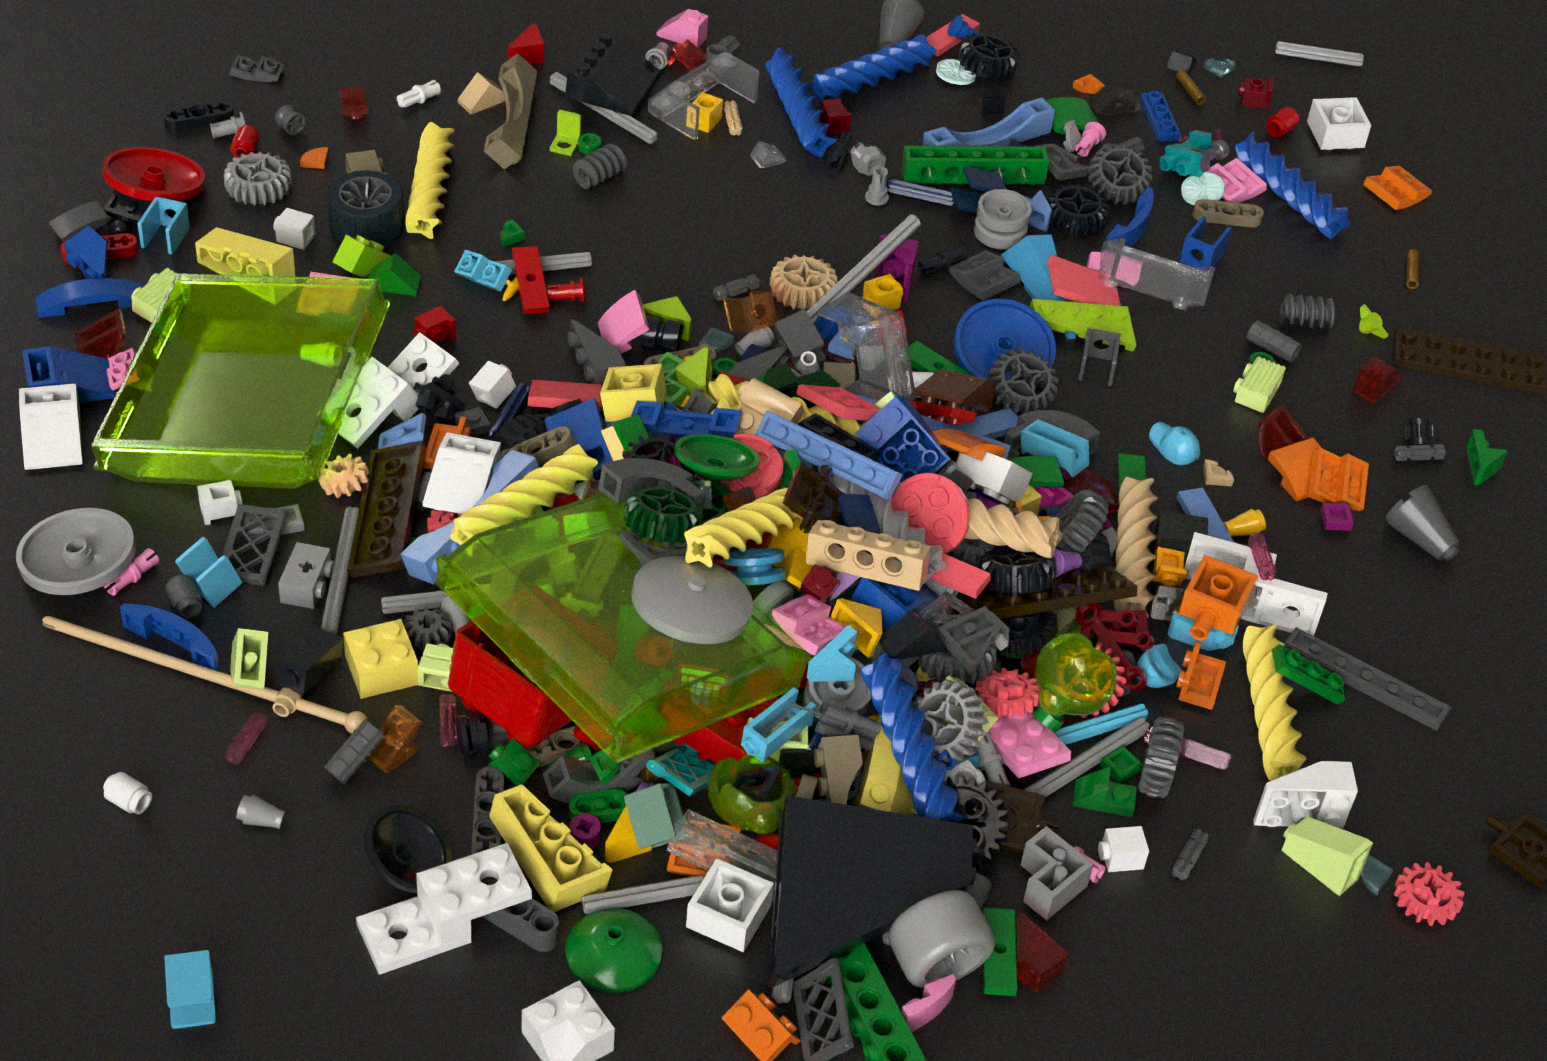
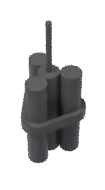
[791,702,882,751]

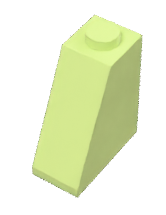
[1281,816,1373,896]

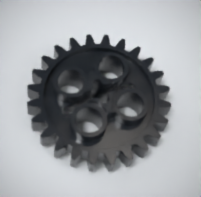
[996,610,1058,658]
[910,775,1010,871]

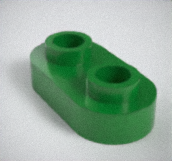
[1033,697,1064,732]
[569,789,628,823]

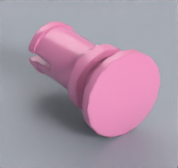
[1075,121,1106,157]

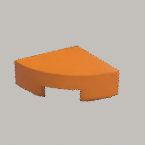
[1072,74,1105,94]
[300,147,329,169]

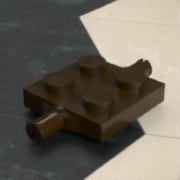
[782,462,845,533]
[968,781,1060,854]
[1486,812,1547,888]

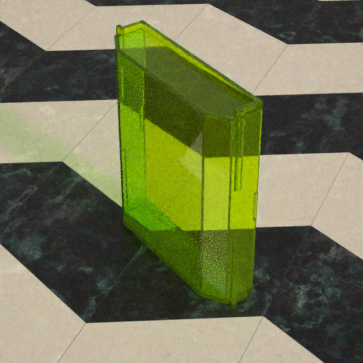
[91,274,390,489]
[436,493,812,763]

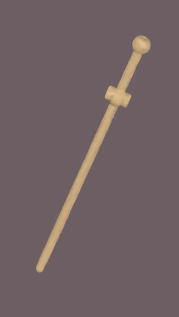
[42,616,368,734]

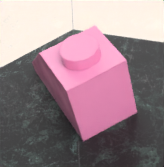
[657,9,709,49]

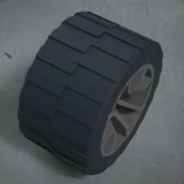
[327,170,405,246]

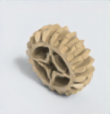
[769,254,838,310]

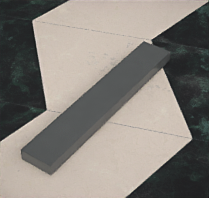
[1284,627,1451,731]

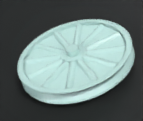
[936,59,976,85]
[1181,172,1225,205]

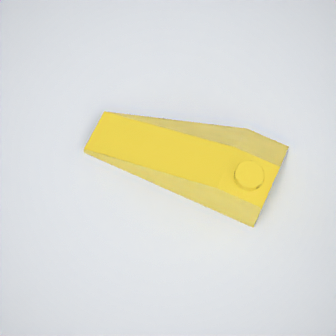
[853,713,915,816]

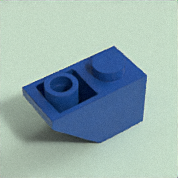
[64,226,108,279]

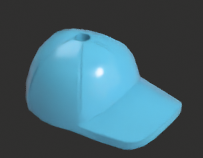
[1149,422,1201,465]
[1136,644,1182,688]

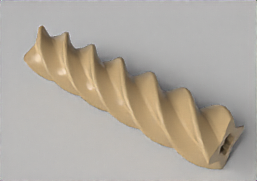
[1113,477,1158,618]
[895,481,1062,559]

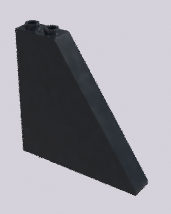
[767,796,977,987]

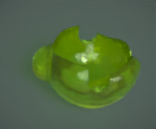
[1035,633,1117,716]
[707,755,797,834]

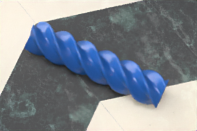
[809,34,936,106]
[765,47,837,158]
[1235,131,1351,239]
[860,653,966,823]

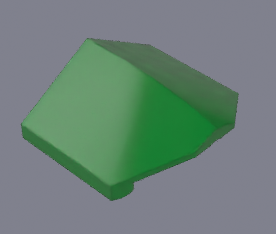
[1007,456,1064,487]

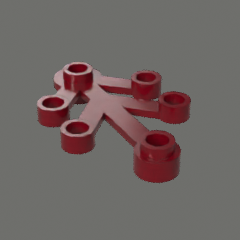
[1075,603,1154,691]

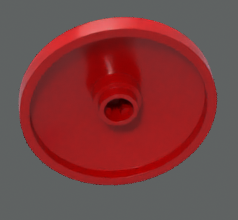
[102,147,205,201]

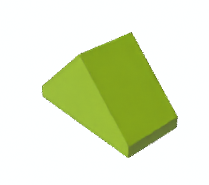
[643,296,691,341]
[675,347,713,395]

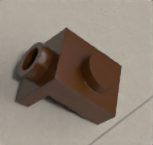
[723,486,756,512]

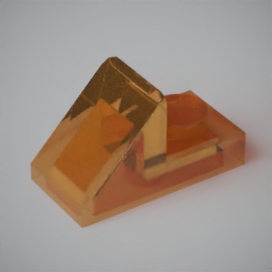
[368,705,423,773]

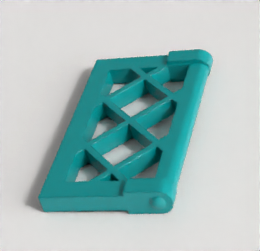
[646,743,724,796]

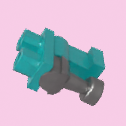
[1160,130,1229,177]

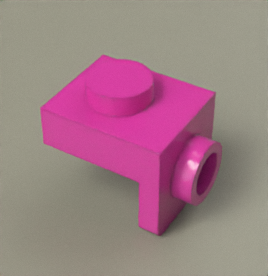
[1032,486,1074,509]

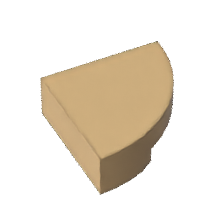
[1203,459,1234,487]

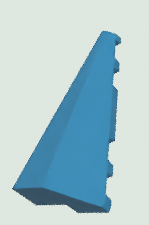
[1001,235,1076,339]

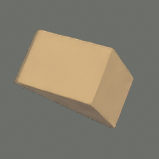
[458,72,505,115]

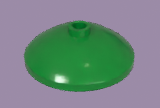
[674,434,760,482]
[565,908,663,993]

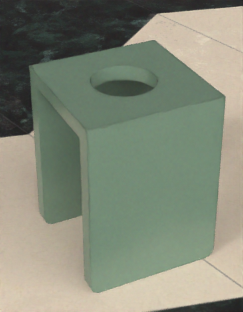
[624,783,689,848]

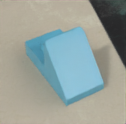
[807,625,857,682]

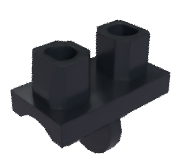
[413,374,467,423]

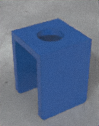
[1180,216,1232,274]

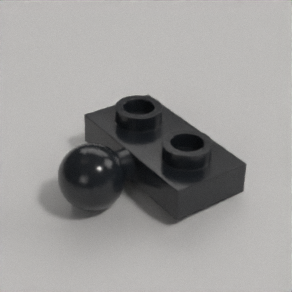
[103,189,152,235]

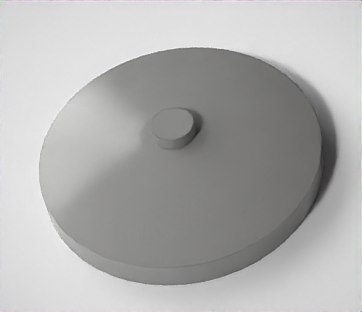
[16,508,136,595]
[631,556,753,644]

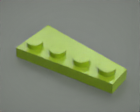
[1029,299,1136,352]

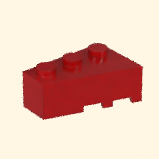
[654,681,748,778]

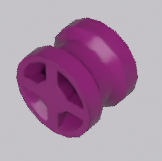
[569,814,601,851]

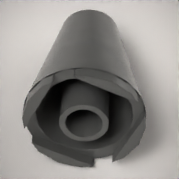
[879,0,925,50]
[1385,485,1460,561]

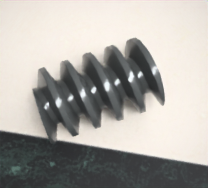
[573,144,627,189]
[1279,293,1335,329]

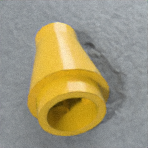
[1223,509,1266,537]

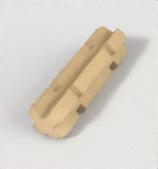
[724,100,743,136]

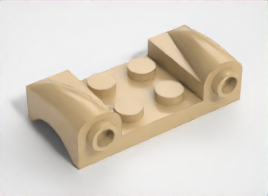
[698,378,804,477]

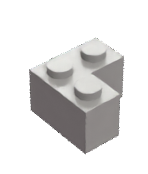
[1021,826,1093,921]

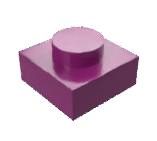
[1320,503,1354,531]

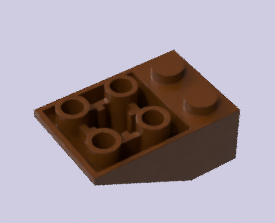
[913,369,997,416]

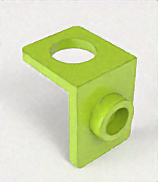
[550,110,581,156]

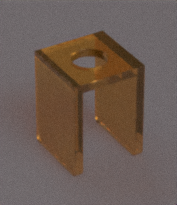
[723,291,778,332]

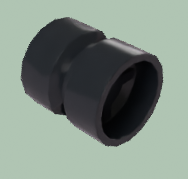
[640,315,683,353]

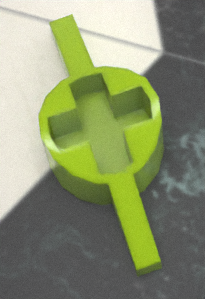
[1359,304,1389,339]

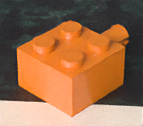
[1179,555,1258,641]

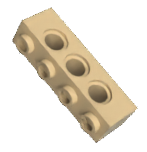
[806,520,931,591]

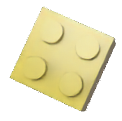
[600,364,667,422]
[343,619,418,699]

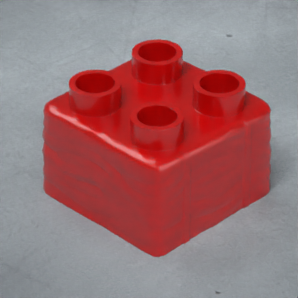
[447,587,618,747]

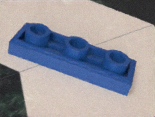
[1139,91,1181,142]

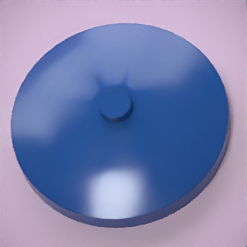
[953,299,1056,386]

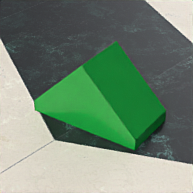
[366,253,422,296]

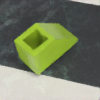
[332,235,391,278]

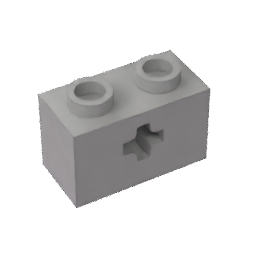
[278,542,335,609]

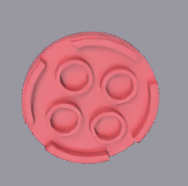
[699,434,784,499]
[892,473,970,555]

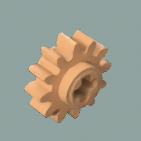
[318,454,369,498]

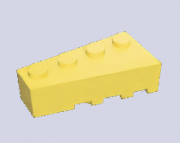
[195,227,296,304]
[489,784,612,912]

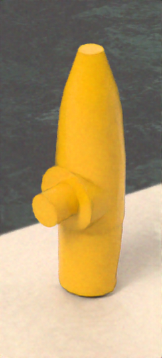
[502,277,519,301]

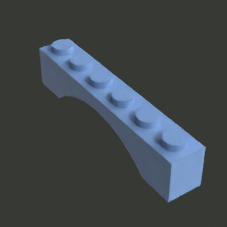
[922,97,1055,146]
[400,450,539,584]

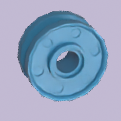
[723,548,786,585]

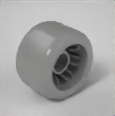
[888,890,995,988]

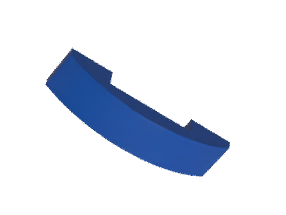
[1104,187,1154,255]
[36,278,143,318]
[631,401,743,439]
[120,604,220,672]

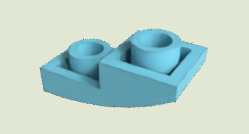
[454,250,512,292]

